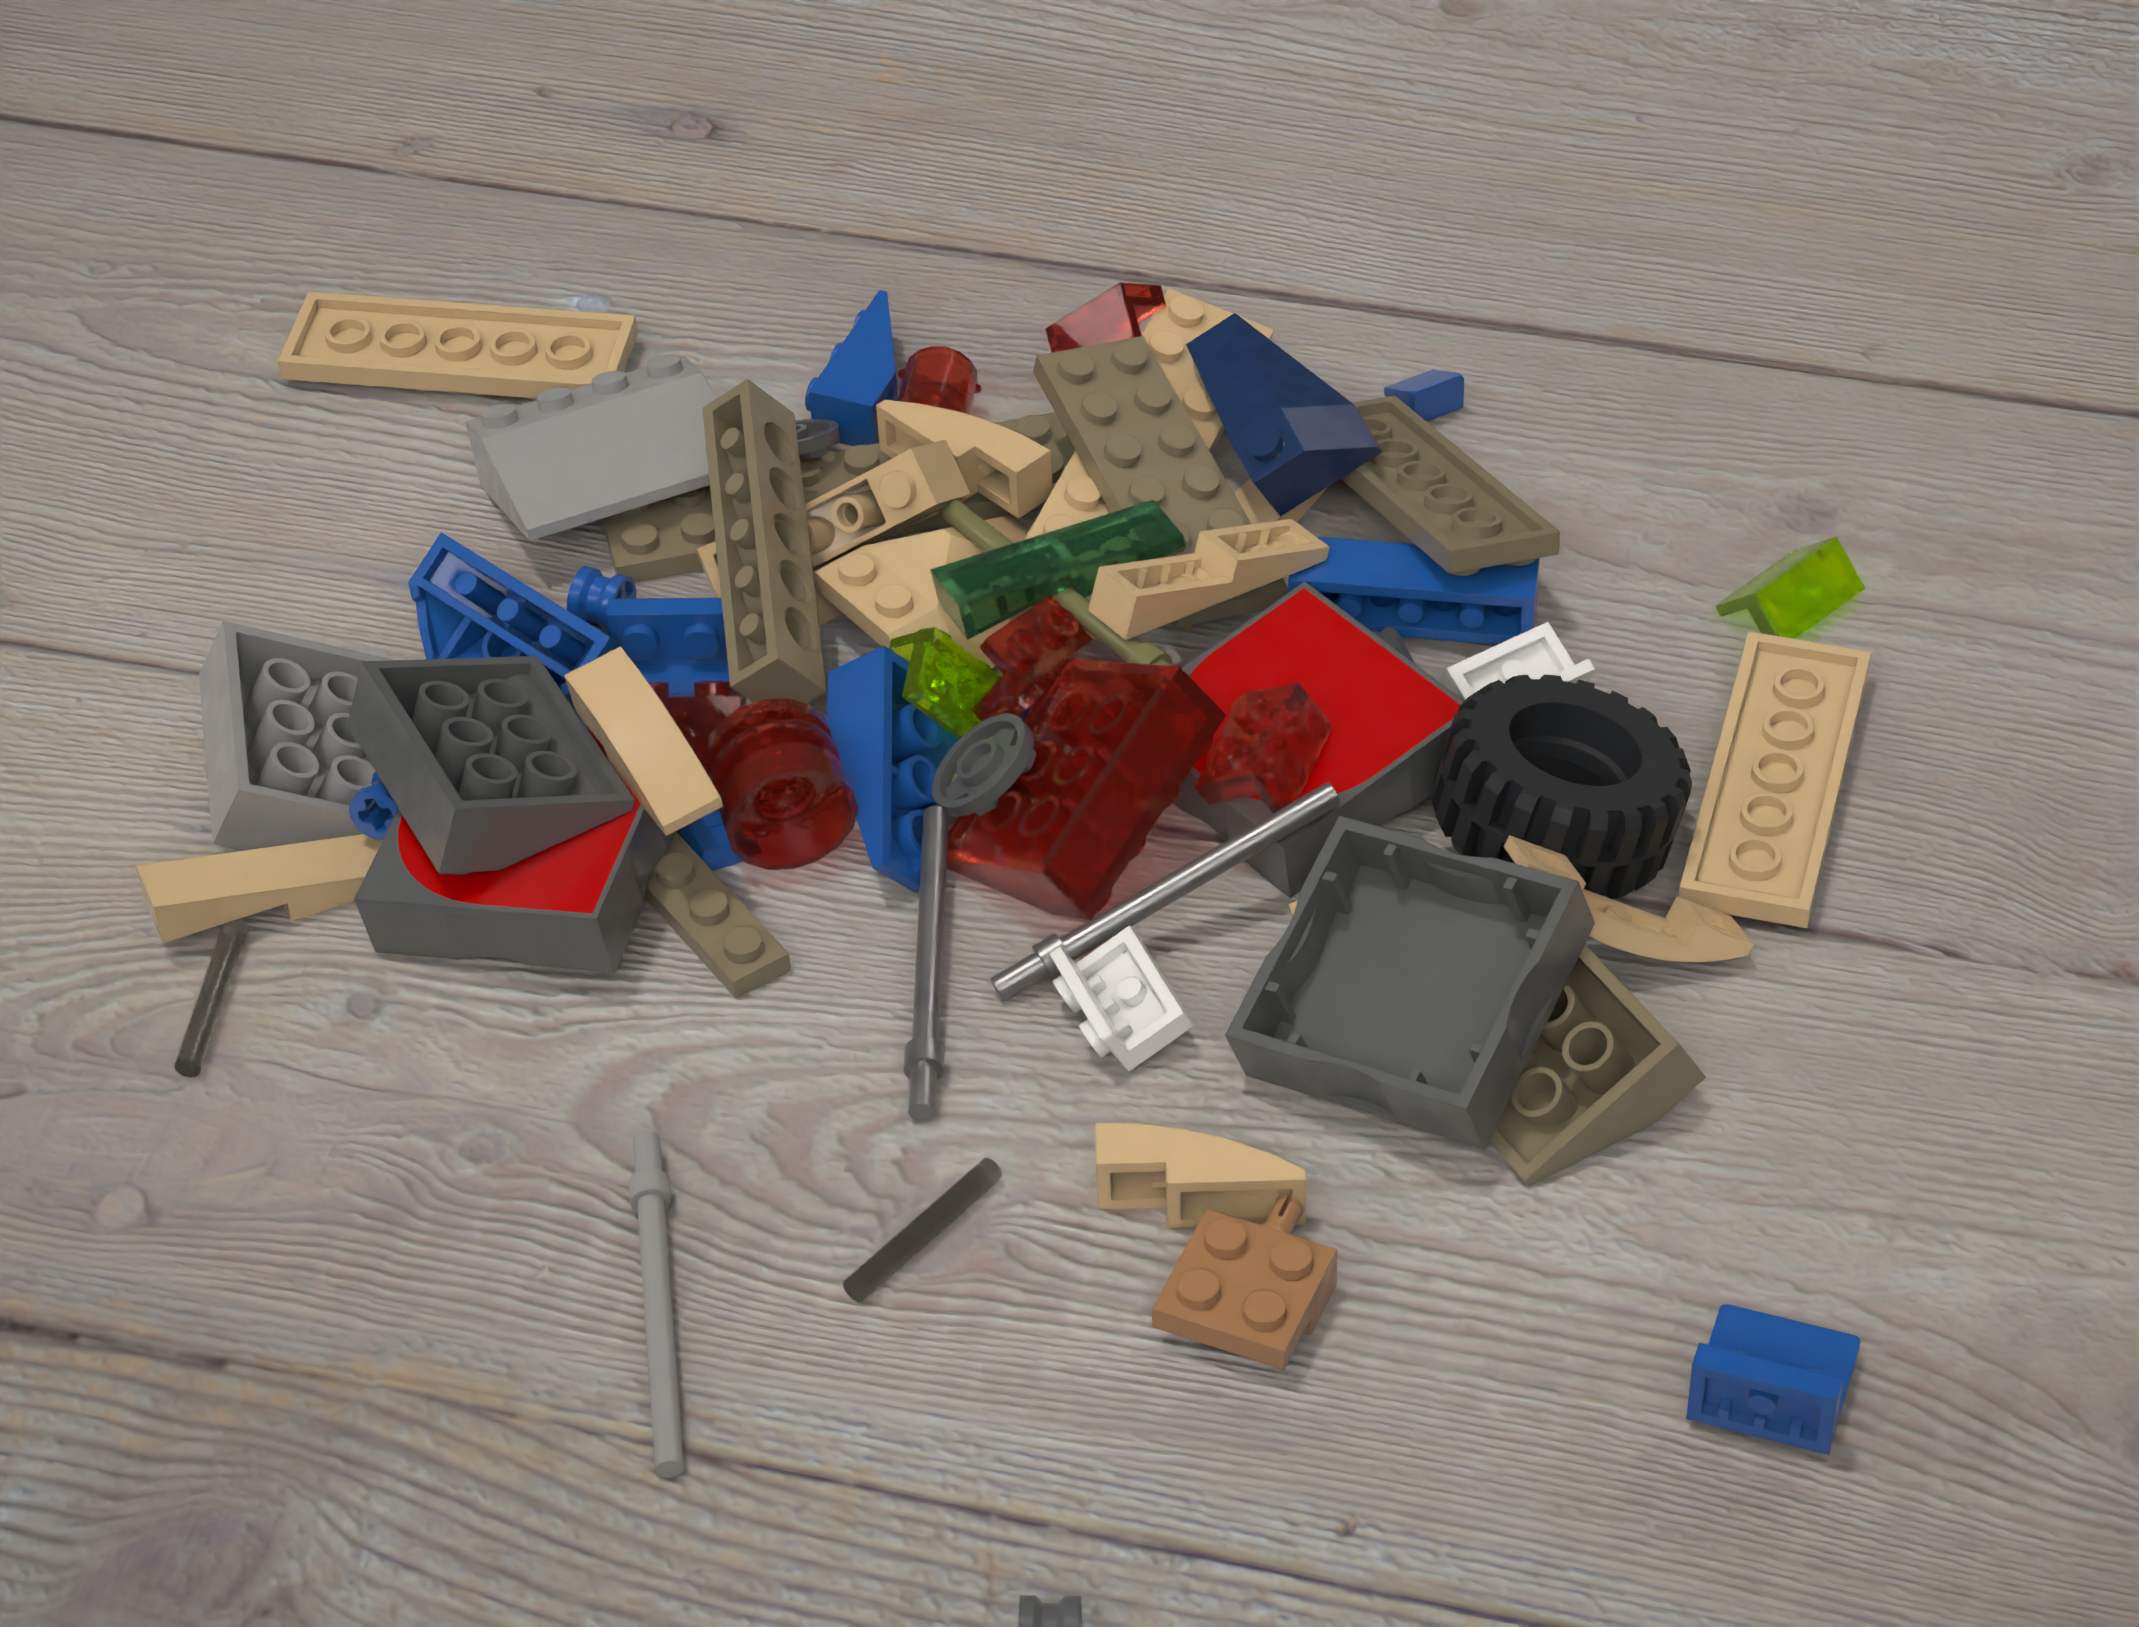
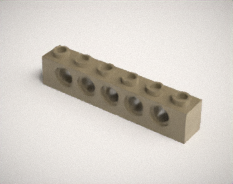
[702,379,827,720]

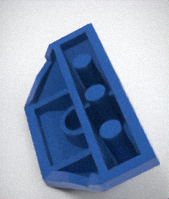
[408,532,616,700]

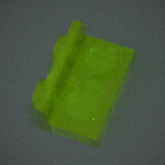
[889,627,1014,739]

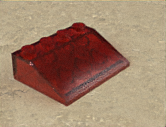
[946,658,1226,920]

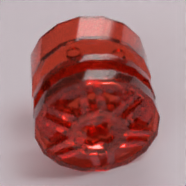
[702,699,858,870]

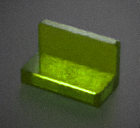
[1715,536,1866,639]

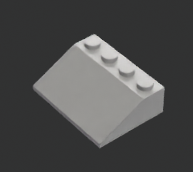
[465,354,717,541]
[199,621,392,851]

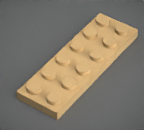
[277,291,638,400]
[1678,631,1871,928]

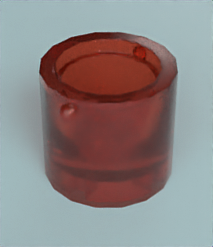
[897,346,982,415]

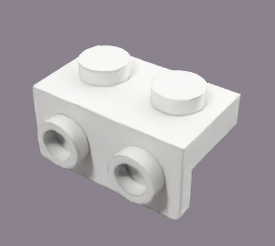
[1440,622,1596,701]
[1050,926,1194,1072]

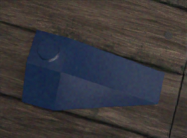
[1186,313,1382,516]

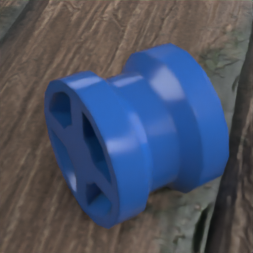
[566,566,637,633]

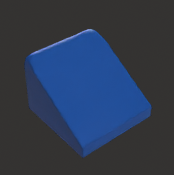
[1384,369,1464,421]

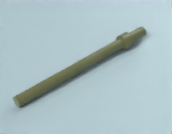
[942,499,1201,707]

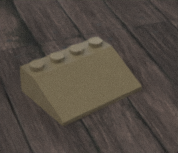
[1489,944,1706,1186]

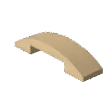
[1504,835,1754,962]

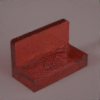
[1045,282,1167,353]

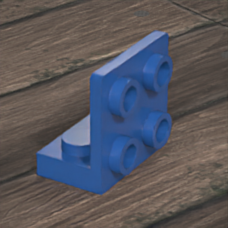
[606,598,734,737]
[1686,1304,1861,1455]

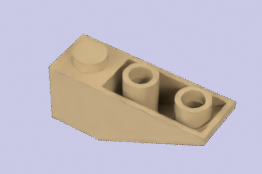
[805,439,970,569]

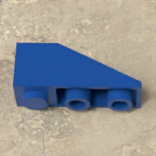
[805,290,898,446]

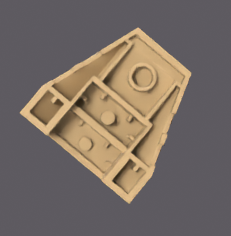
[813,515,1048,700]

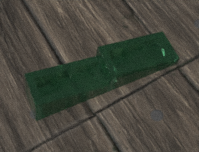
[930,500,1186,640]

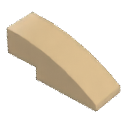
[876,400,1053,518]
[564,646,723,836]
[1095,1122,1306,1229]

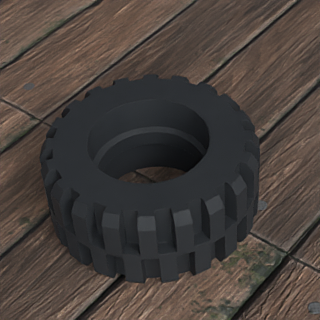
[1431,674,1692,900]

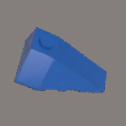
[826,646,966,893]

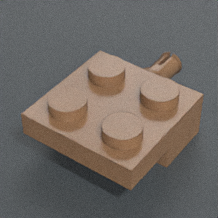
[1152,1195,1337,1370]

